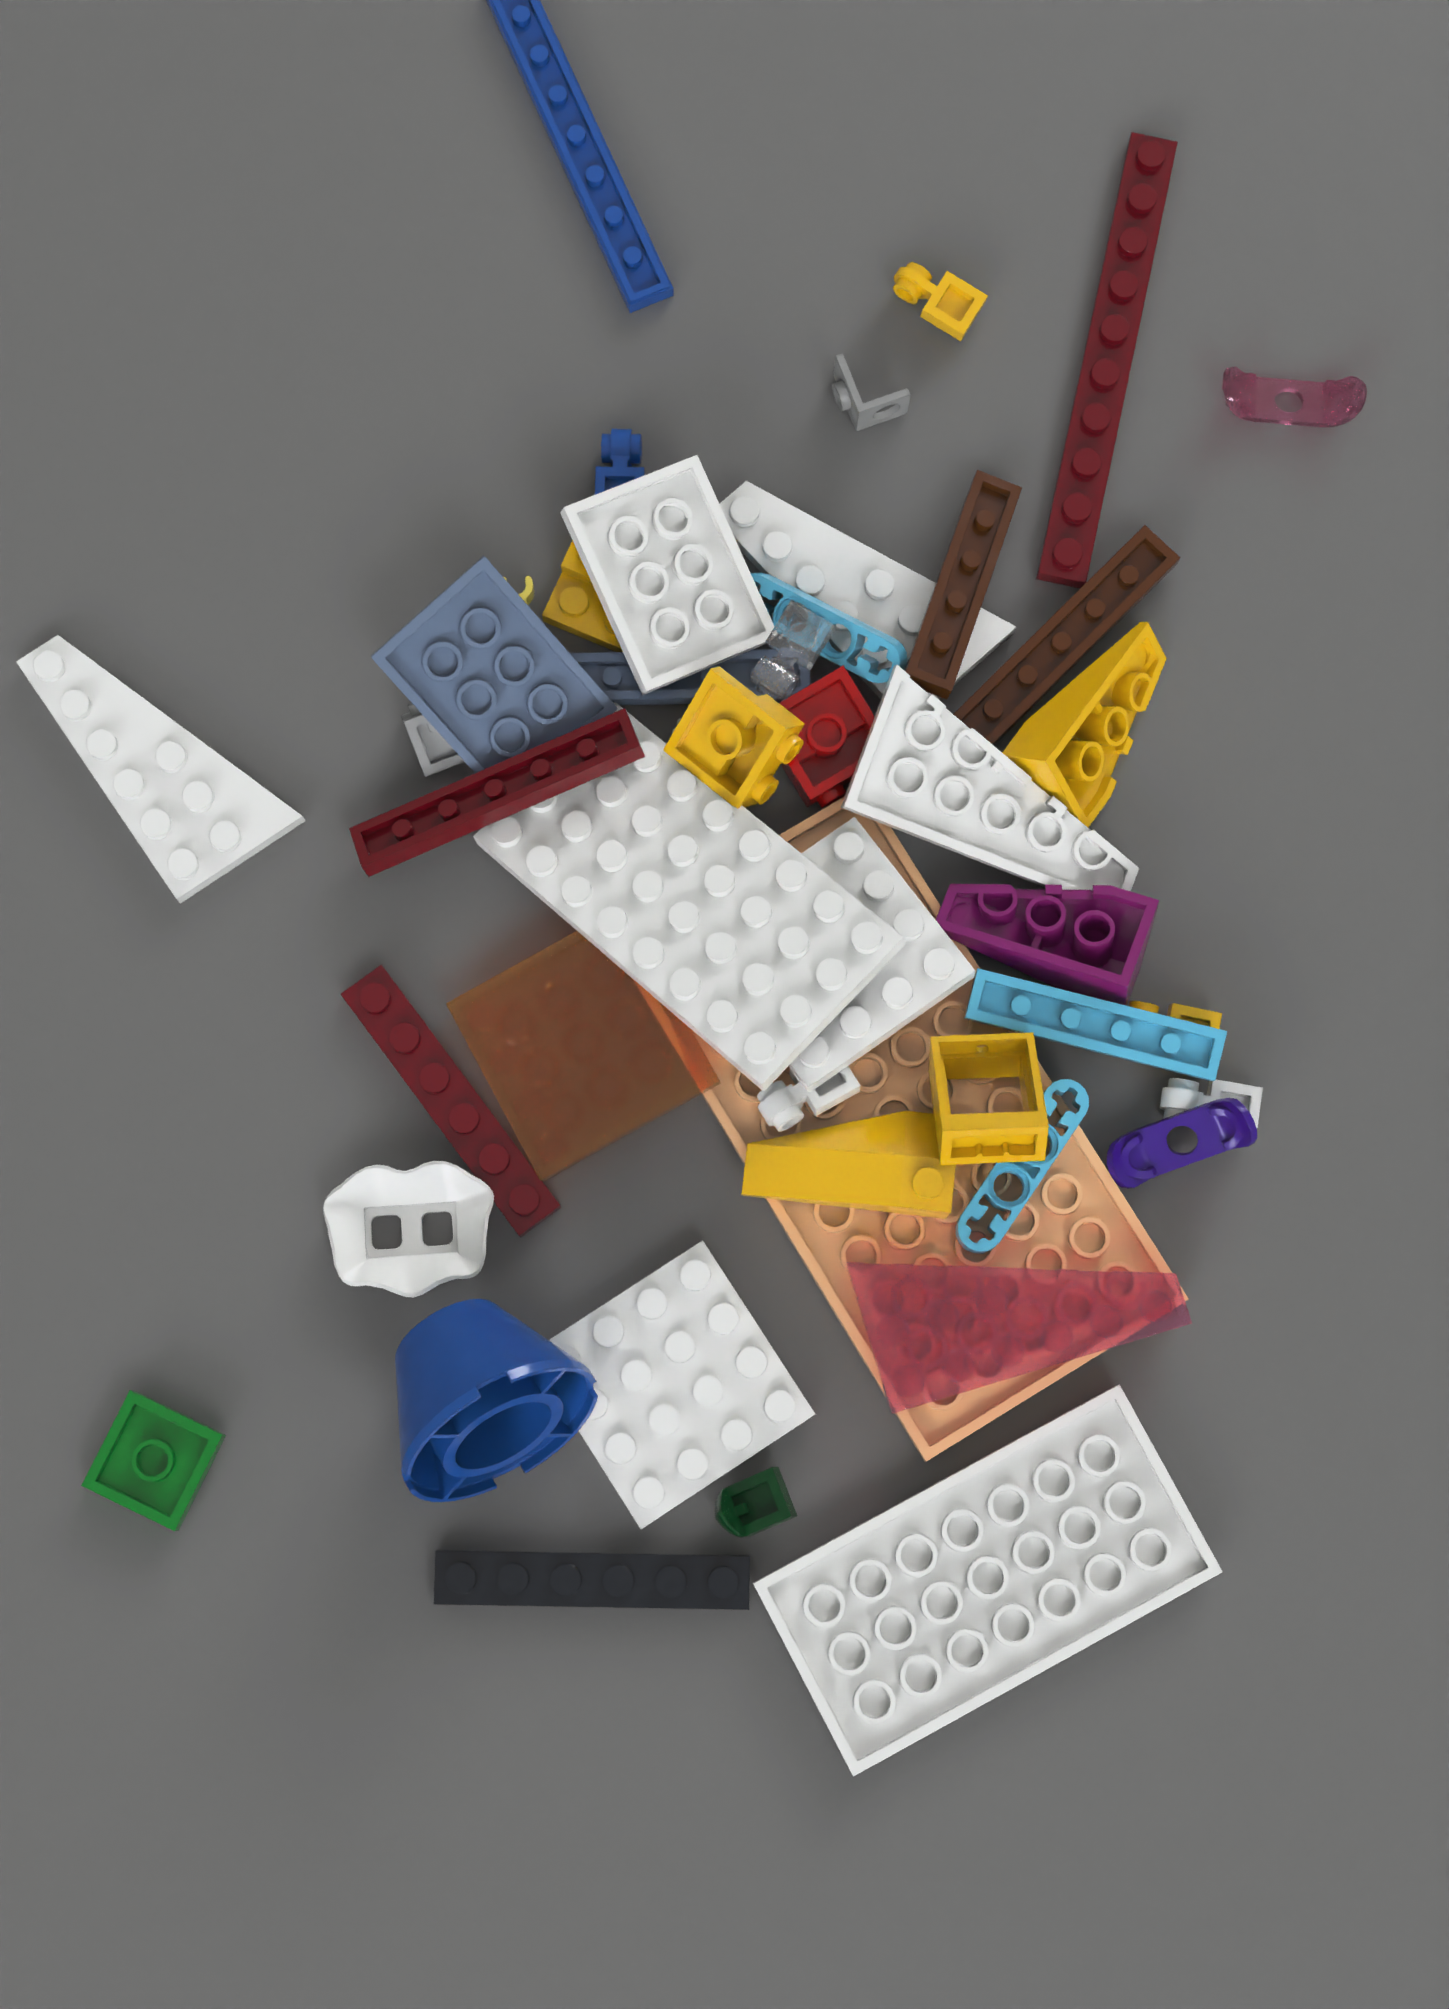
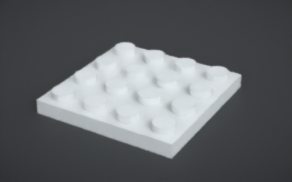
[789,817,975,1093]
[549,1240,815,1529]

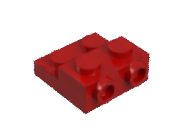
[779,665,875,809]

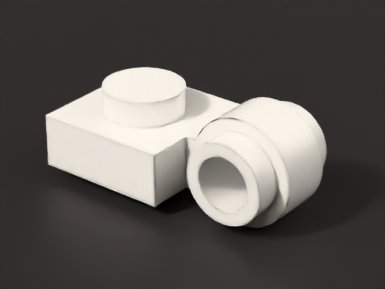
[757,1066,861,1132]
[1160,1078,1263,1128]

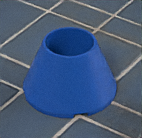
[395,1299,598,1502]

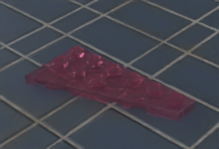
[845,1262,1192,1414]

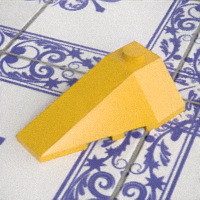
[1002,622,1167,828]

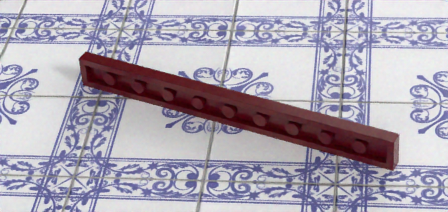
[1036,132,1178,589]

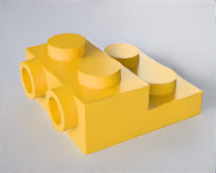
[542,540,623,652]
[663,666,805,809]

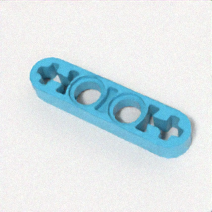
[751,572,908,683]
[955,1079,1089,1254]

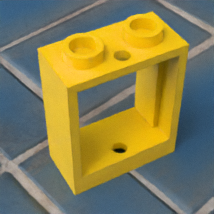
[928,1032,1049,1165]

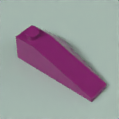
[936,884,1159,1006]

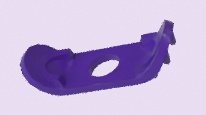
[1107,1098,1257,1189]

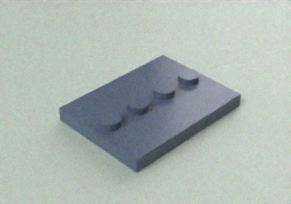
[371,555,618,773]

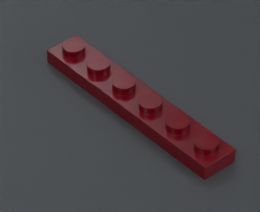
[349,708,645,877]
[341,964,561,1238]

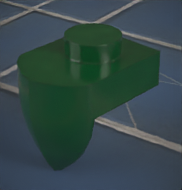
[715,1467,797,1538]

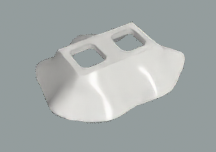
[323,1161,494,1298]

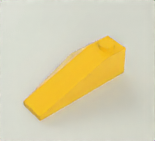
[741,1110,956,1219]

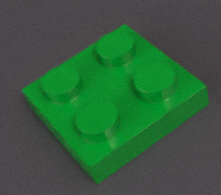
[81,1390,226,1531]

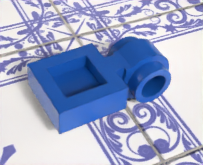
[595,429,645,495]

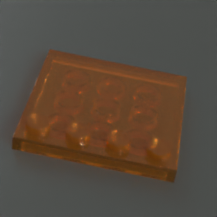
[446,931,721,1182]

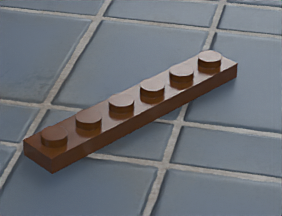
[953,525,1181,746]

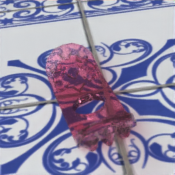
[1222,366,1367,428]

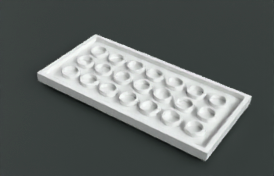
[473,702,905,1092]
[753,1384,1223,1776]

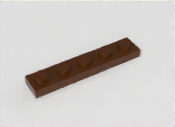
[904,470,1022,700]

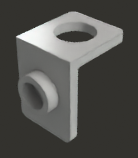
[832,354,911,431]

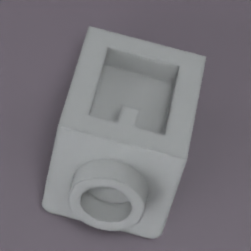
[401,703,465,777]

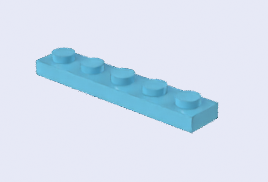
[964,968,1227,1081]

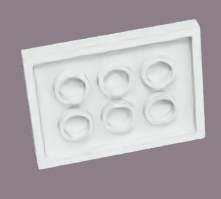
[560,455,779,695]

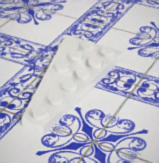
[720,481,1016,699]
[16,635,305,904]
[841,665,1139,891]

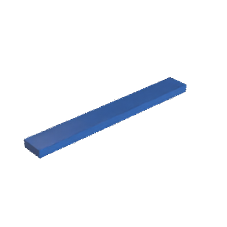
[486,0,674,313]

